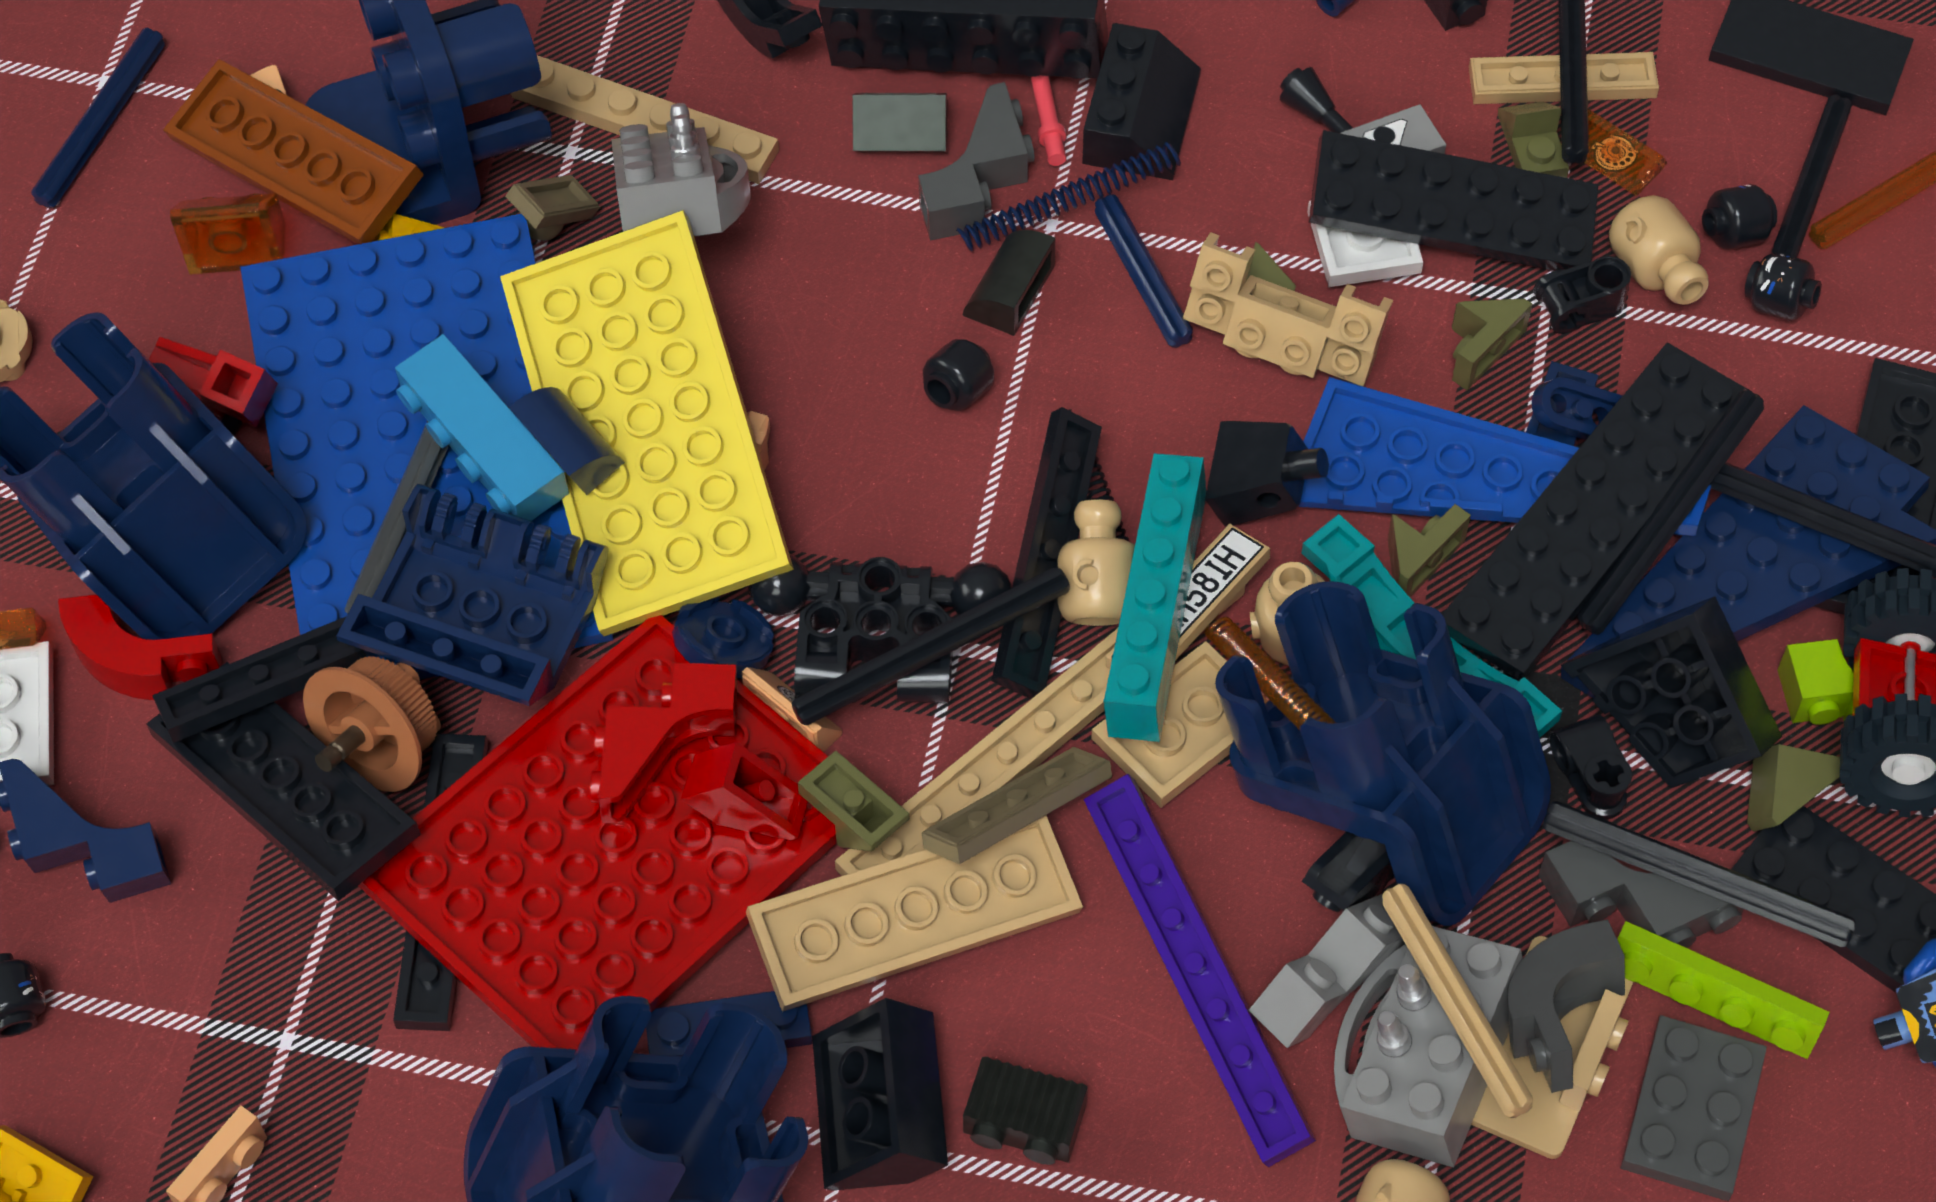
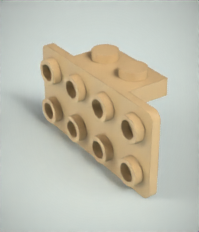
[1471,936,1633,1159]

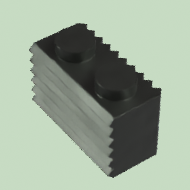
[963,1056,1088,1165]

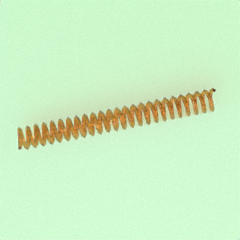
[1204,614,1336,730]

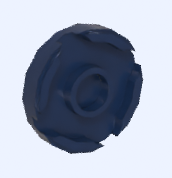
[672,596,774,678]

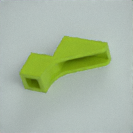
[1777,639,1854,725]

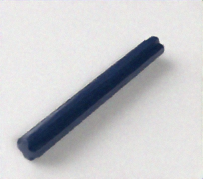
[31,27,165,209]

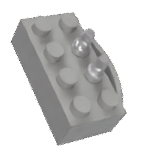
[611,103,751,236]
[1334,926,1523,1168]

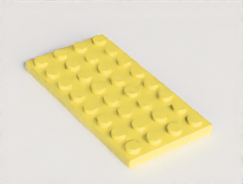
[500,210,794,636]

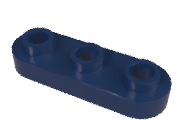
[1532,377,1623,440]

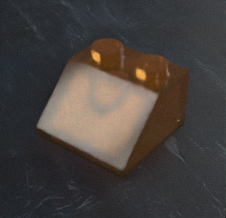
[170,193,285,274]

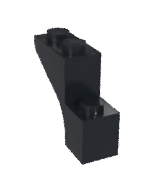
[1302,832,1393,912]

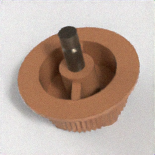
[303,656,441,792]

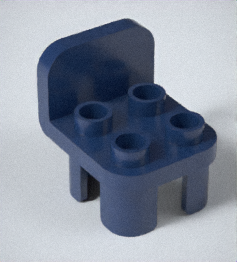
[305,0,552,225]
[0,312,307,640]
[1215,581,1551,926]
[464,996,808,1202]

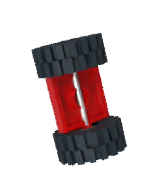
[1840,568,1936,817]

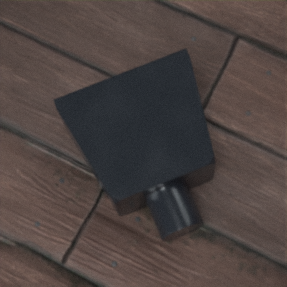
[1205,421,1329,527]

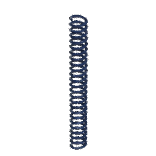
[956,142,1181,252]

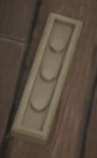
[922,747,1112,864]

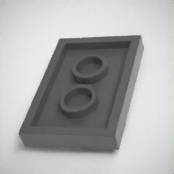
[1620,1015,1767,1202]

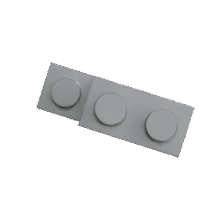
[1249,894,1405,1048]

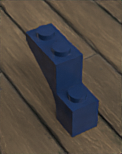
[0,759,171,903]

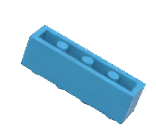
[395,334,569,521]

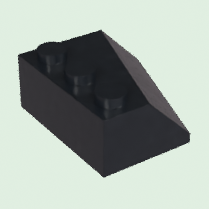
[1561,596,1782,788]

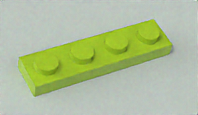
[1617,921,1830,1059]

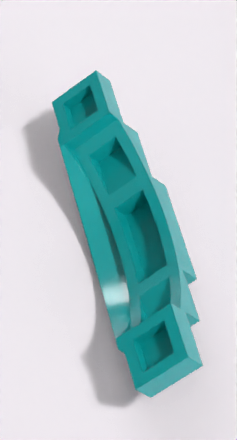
[1301,514,1562,738]

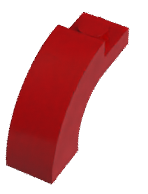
[58,594,222,700]

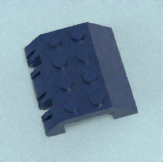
[336,484,608,707]

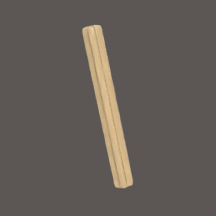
[1382,883,1533,1118]

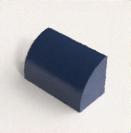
[509,387,625,495]

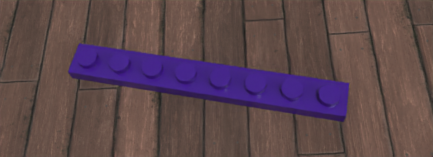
[1083,774,1316,1167]

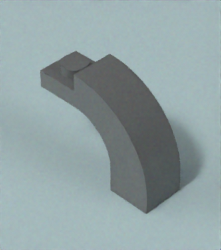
[1508,919,1625,1093]

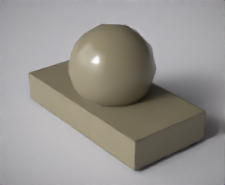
[505,175,600,241]

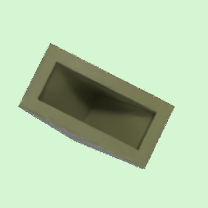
[1747,744,1840,832]

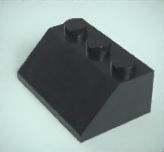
[1082,23,1201,180]
[812,998,948,1191]

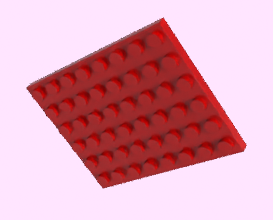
[358,615,837,1050]

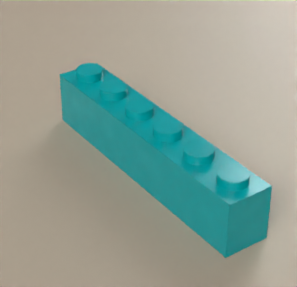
[1104,453,1206,742]

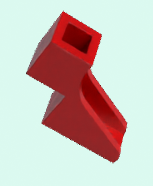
[148,337,278,427]
[590,662,738,823]

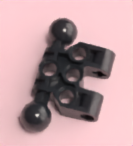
[748,555,1012,704]

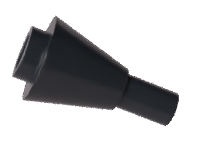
[1280,67,1353,133]

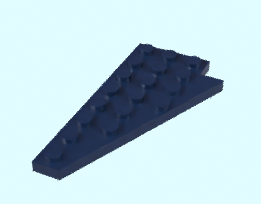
[1561,405,1936,699]

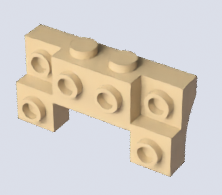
[1183,232,1394,386]

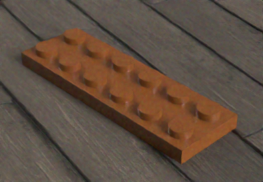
[163,59,424,244]

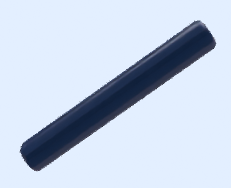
[1095,194,1193,348]

